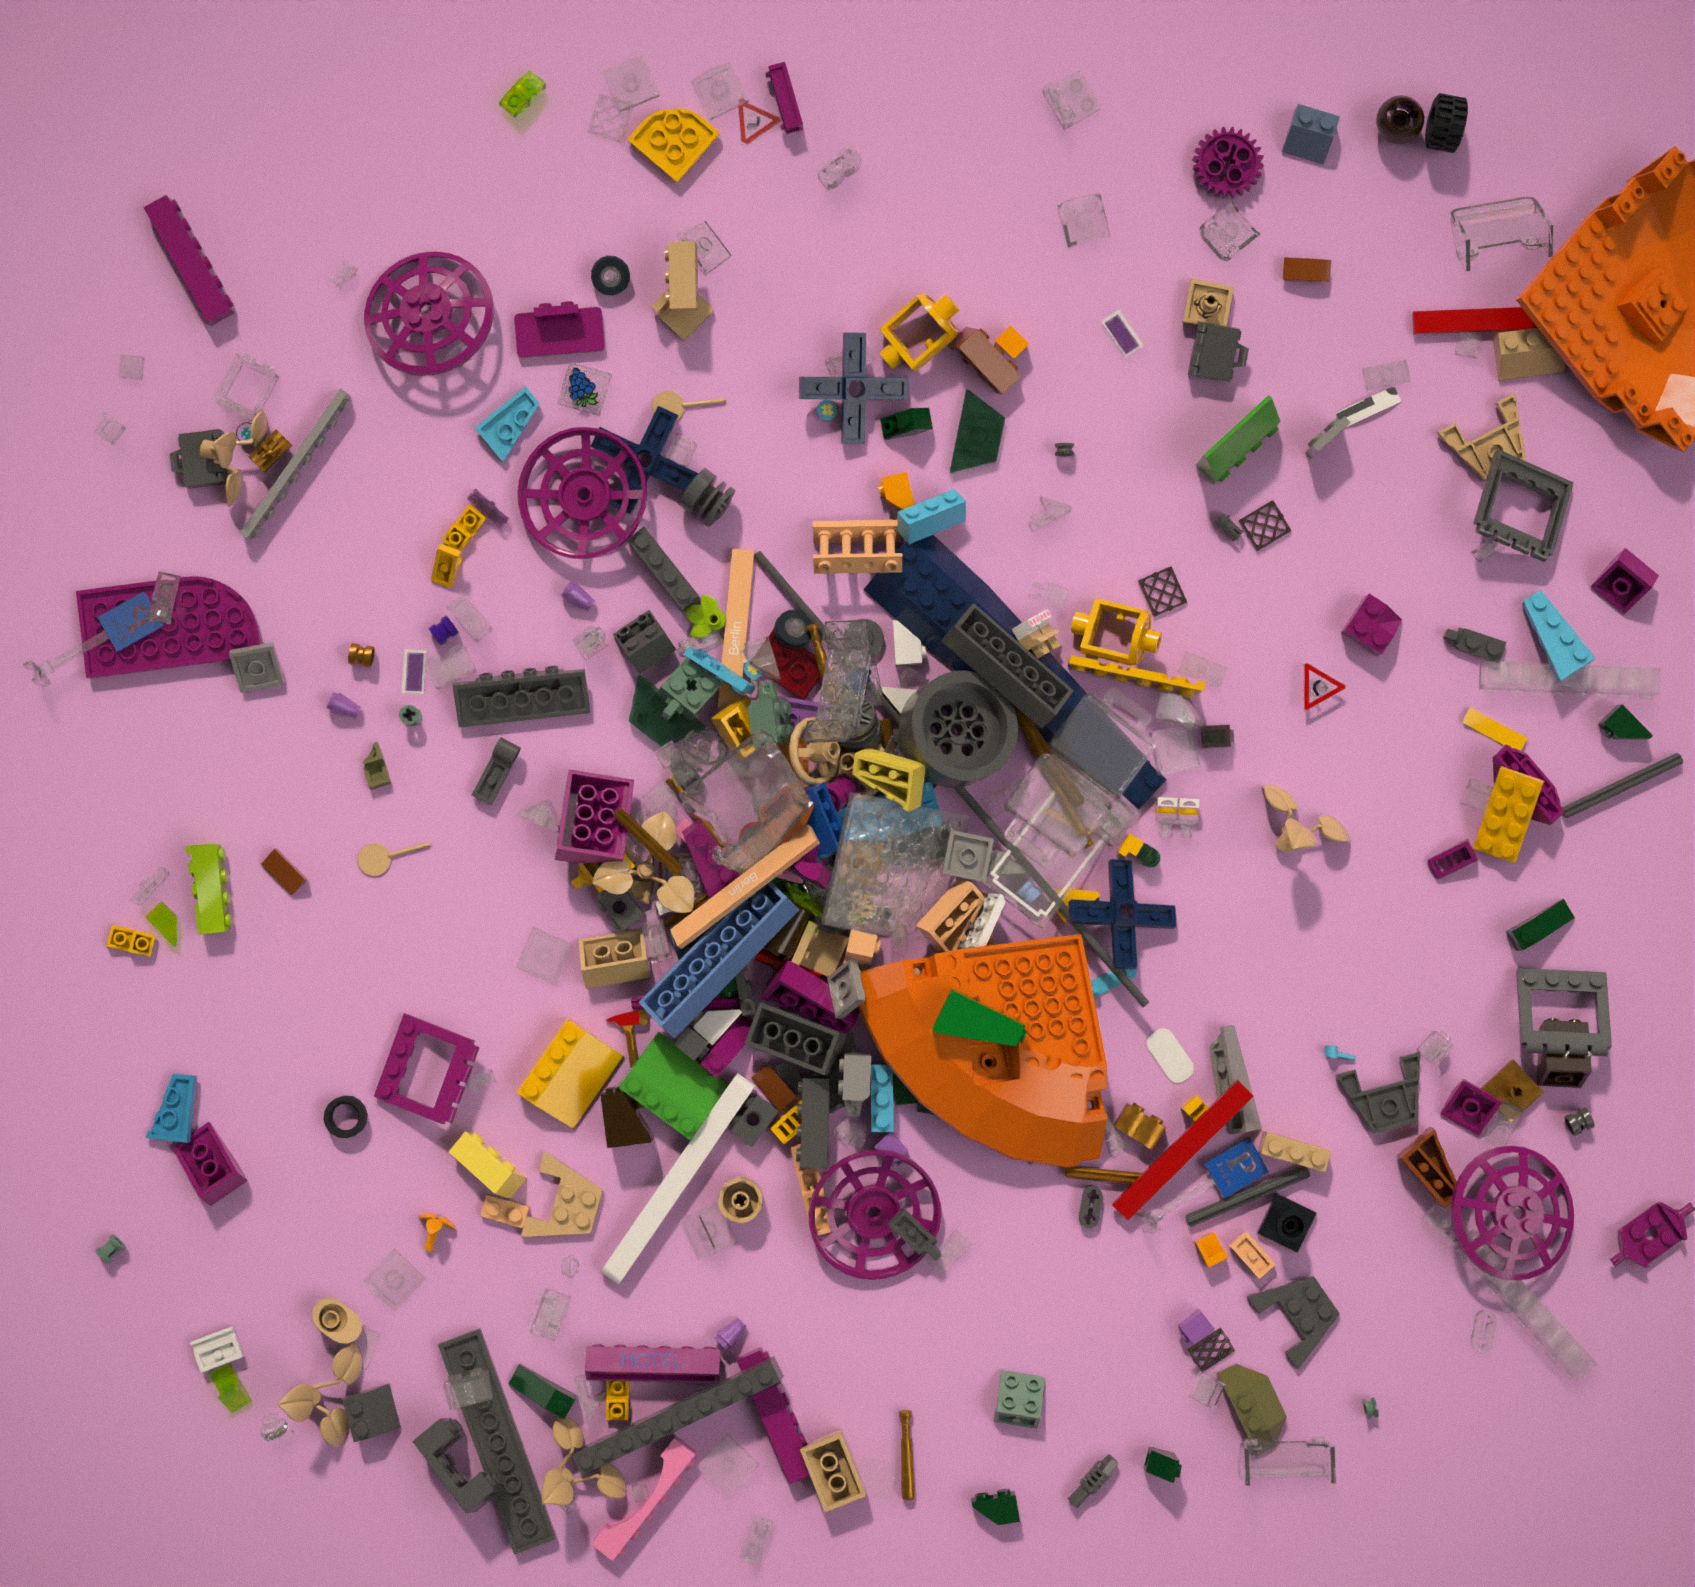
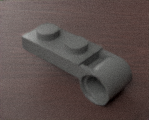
[472,737,521,805]

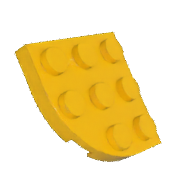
[627,108,720,184]

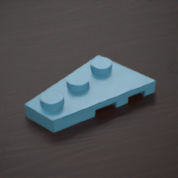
[475,386,540,462]
[684,647,756,695]

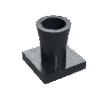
[1257,1193,1317,1253]

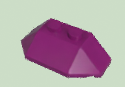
[1493,744,1564,825]

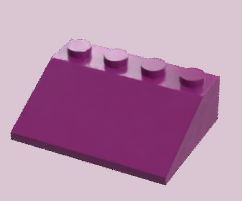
[555,769,634,863]

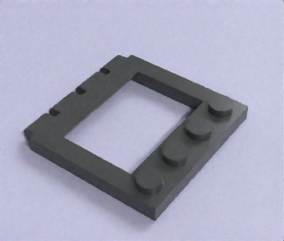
[1473,449,1574,562]
[1516,968,1612,1056]

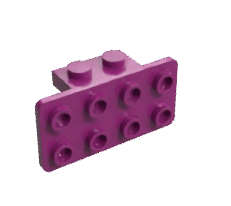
[514,301,605,358]

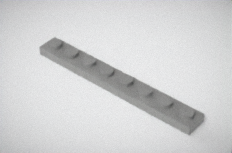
[240,389,351,541]

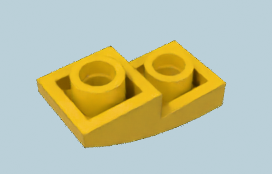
[442,504,488,551]
[106,924,156,957]
[606,1381,629,1420]

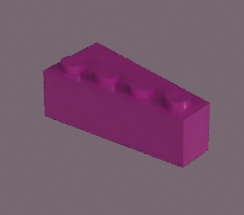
[682,819,741,899]
[761,960,860,1034]

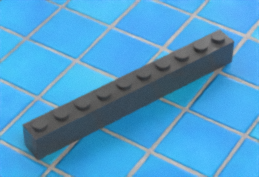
[572,1356,784,1475]

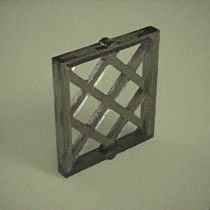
[1239,500,1292,551]
[1138,566,1187,617]
[1187,1327,1235,1373]

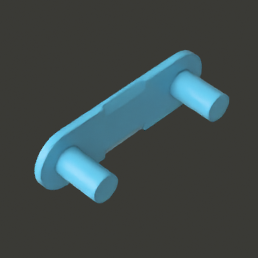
[1091,969,1137,997]

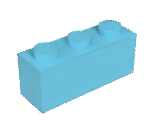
[897,489,966,544]
[870,1064,894,1132]

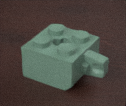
[657,657,722,721]
[748,683,794,746]

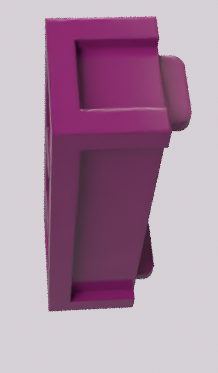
[765,61,803,134]

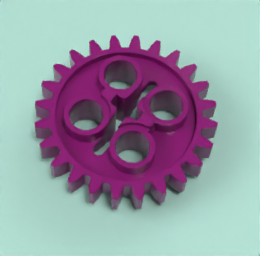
[1192,127,1264,199]

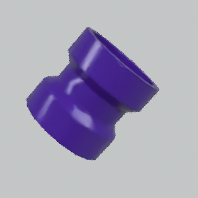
[428,615,459,646]

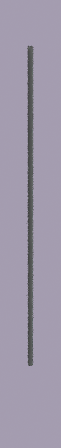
[754,551,1149,1008]

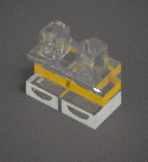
[1155,797,1200,838]

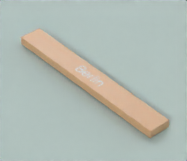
[717,549,754,714]
[670,824,820,949]

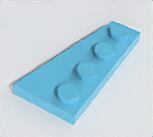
[1522,590,1595,683]

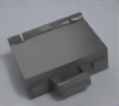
[1188,321,1249,382]
[169,429,229,489]

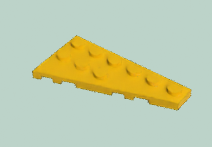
[1068,655,1205,698]

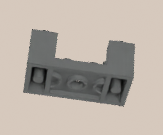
[412,1418,504,1513]

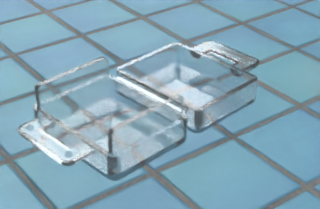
[1004,688,1156,867]

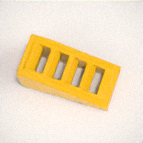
[770,1100,802,1144]

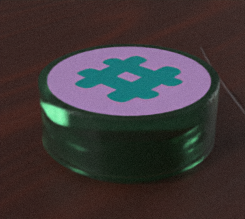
[236,422,253,445]

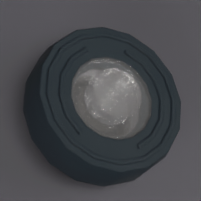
[591,256,630,296]
[774,610,813,649]

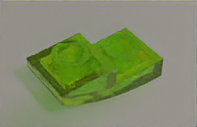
[499,70,546,118]

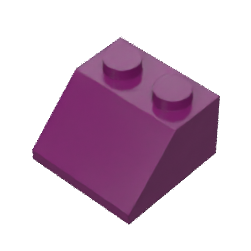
[1591,548,1659,615]

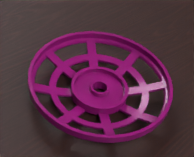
[364,251,494,376]
[517,427,648,559]
[1451,1146,1574,1281]
[808,1150,941,1280]

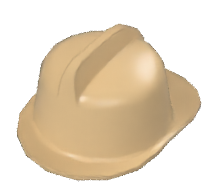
[312,1298,362,1344]

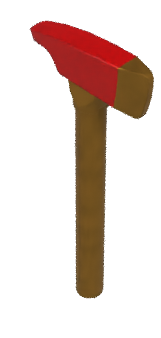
[606,1009,648,1109]

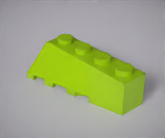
[185,844,232,935]

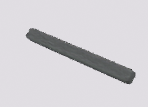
[1563,753,1683,818]
[1185,1166,1310,1227]

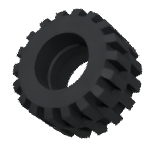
[1425,93,1468,153]

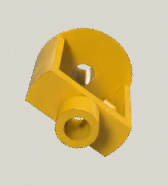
[880,292,960,372]
[1071,598,1162,666]

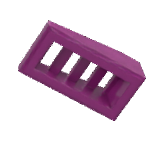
[1428,839,1478,879]

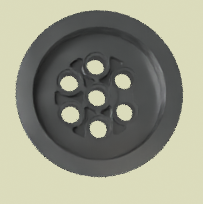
[898,671,1018,788]

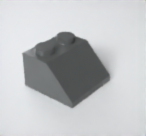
[342,1383,401,1442]

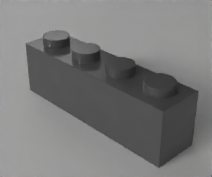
[627,527,700,611]
[796,1077,830,1169]

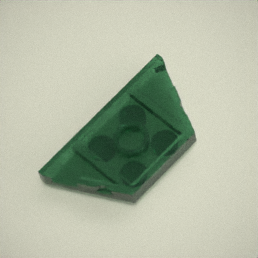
[949,389,1005,474]
[629,674,707,749]

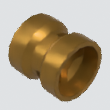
[348,643,375,668]

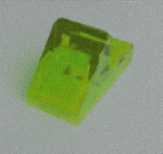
[210,1363,252,1413]

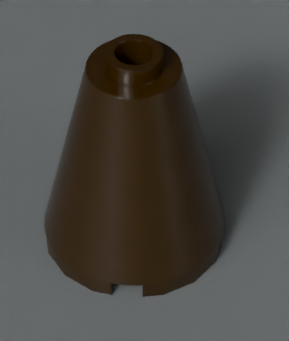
[764,898,812,961]

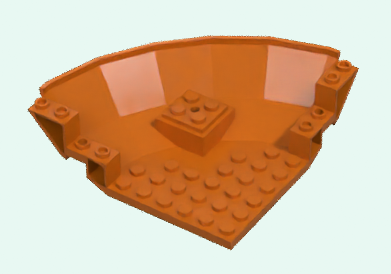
[1516,146,1695,452]
[858,934,1107,1168]

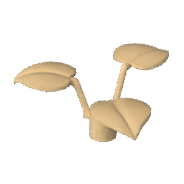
[200,410,268,507]
[1262,785,1350,853]
[592,811,694,913]
[277,1343,362,1447]
[542,1415,627,1506]

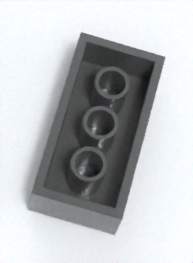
[745,1002,847,1076]

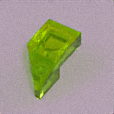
[145,900,177,947]

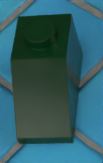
[1598,704,1653,740]

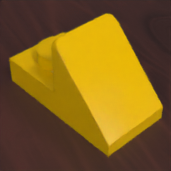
[431,543,463,588]

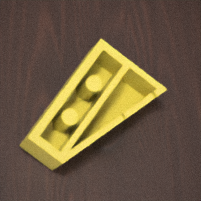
[852,748,926,812]
[449,1131,527,1199]

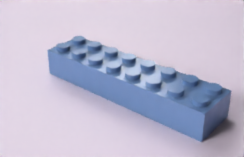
[639,881,800,1038]

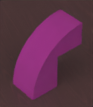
[793,845,831,889]

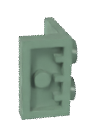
[993,1370,1045,1429]

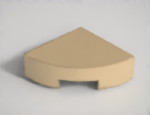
[630,881,651,904]

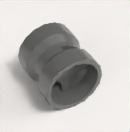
[1564,1107,1595,1136]

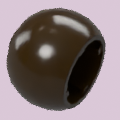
[1376,95,1425,144]

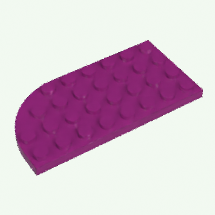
[76,576,262,679]

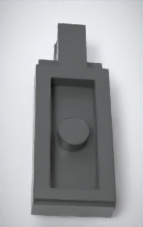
[1443,627,1507,663]
[735,965,756,1016]
[888,1207,942,1261]

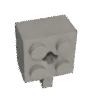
[838,1053,871,1117]

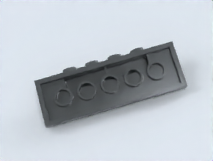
[452,665,591,727]

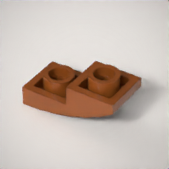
[1283,257,1331,282]

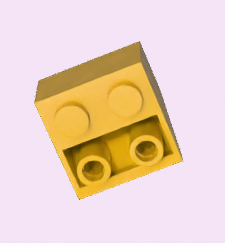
[711,694,757,756]

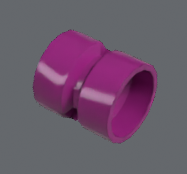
[826,775,856,812]

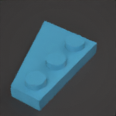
[146,1074,197,1143]

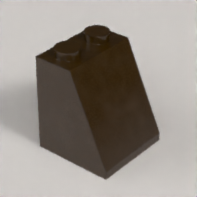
[1537,1018,1592,1088]
[600,1086,654,1148]

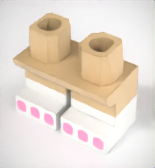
[1011,609,1060,659]

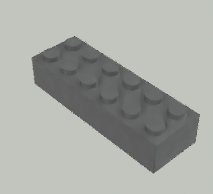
[941,603,1074,729]

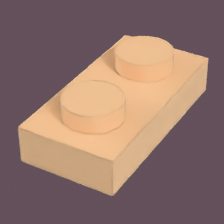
[480,1194,530,1228]
[1229,1230,1276,1279]

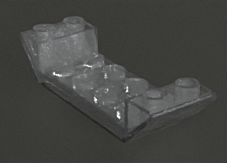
[804,620,872,743]

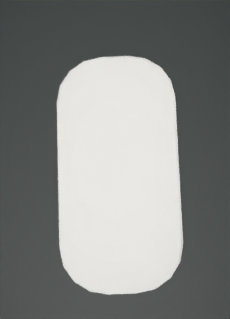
[1147,1028,1194,1083]

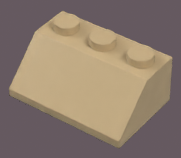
[1493,328,1565,381]
[578,928,651,989]
[800,1429,866,1512]

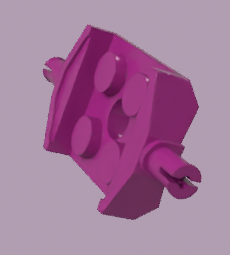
[1609,1201,1695,1268]

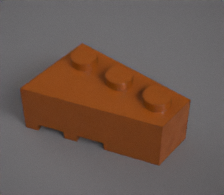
[1396,1127,1457,1208]

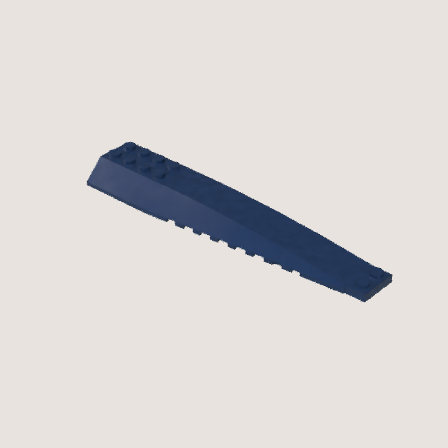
[863,535,1167,812]

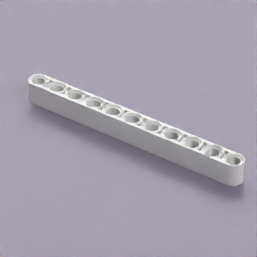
[600,1073,755,1285]

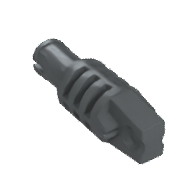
[1068,1454,1118,1509]

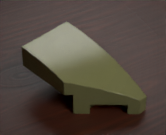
[363,742,392,790]

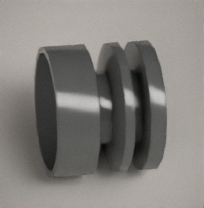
[678,468,735,527]
[830,696,883,753]

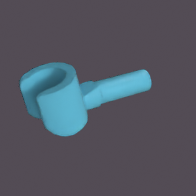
[1325,1046,1355,1061]

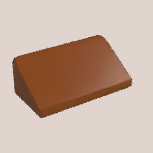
[261,848,308,895]
[751,1063,797,1111]

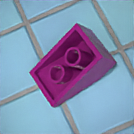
[172,1122,248,1206]

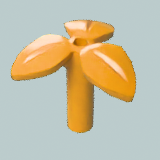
[419,1213,456,1251]

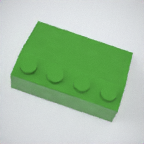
[1196,395,1281,484]
[618,1031,729,1140]

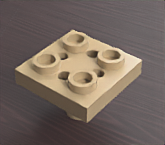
[1182,279,1234,326]

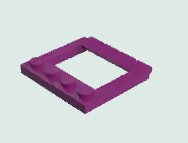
[374,1013,480,1124]

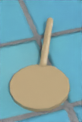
[652,391,726,422]
[358,842,430,876]

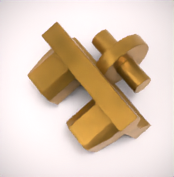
[248,429,293,473]

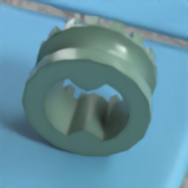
[1363,1397,1379,1419]

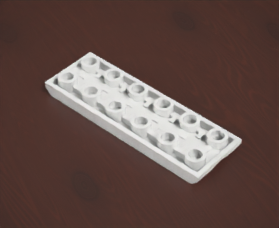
[957,892,1005,950]

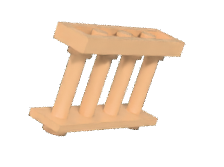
[813,520,902,574]

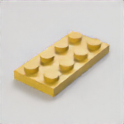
[1473,766,1544,863]

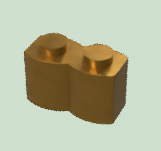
[1113,1102,1166,1150]

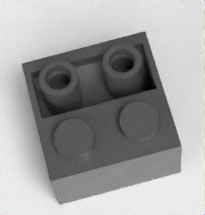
[613,610,676,674]

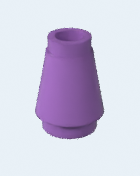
[561,581,595,611]
[326,692,361,718]
[714,1317,747,1351]

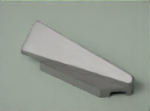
[1209,1025,1261,1134]

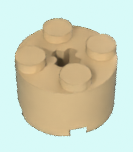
[718,1176,763,1223]

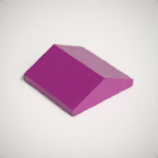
[1440,1079,1502,1136]

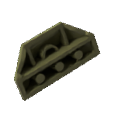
[1217,1364,1287,1454]

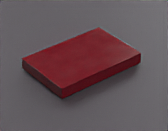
[749,629,820,700]

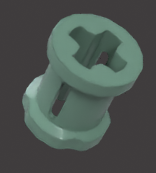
[399,705,422,726]
[96,1234,126,1264]

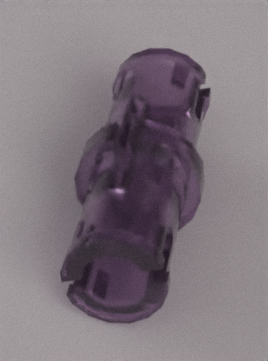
[467,489,509,528]

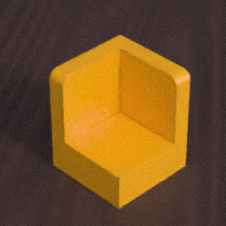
[994,325,1029,359]
[1194,1232,1228,1268]

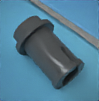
[1215,514,1243,541]

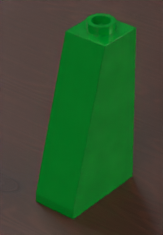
[932,988,1027,1046]

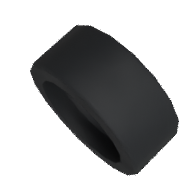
[323,1095,368,1138]

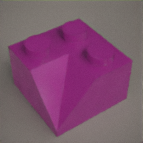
[1341,593,1402,656]

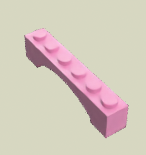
[591,1435,696,1561]

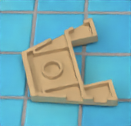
[1437,393,1526,482]
[521,1152,603,1237]

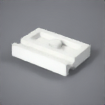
[190,1326,244,1373]

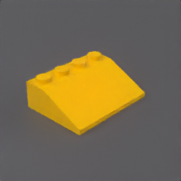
[516,1018,623,1129]

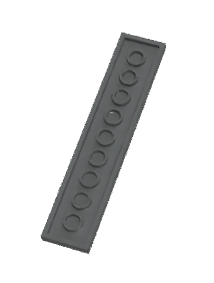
[438,1328,557,1555]

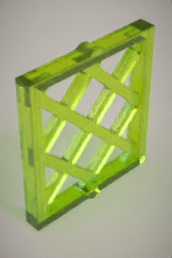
[785,882,827,920]

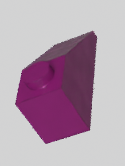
[698,1013,752,1078]

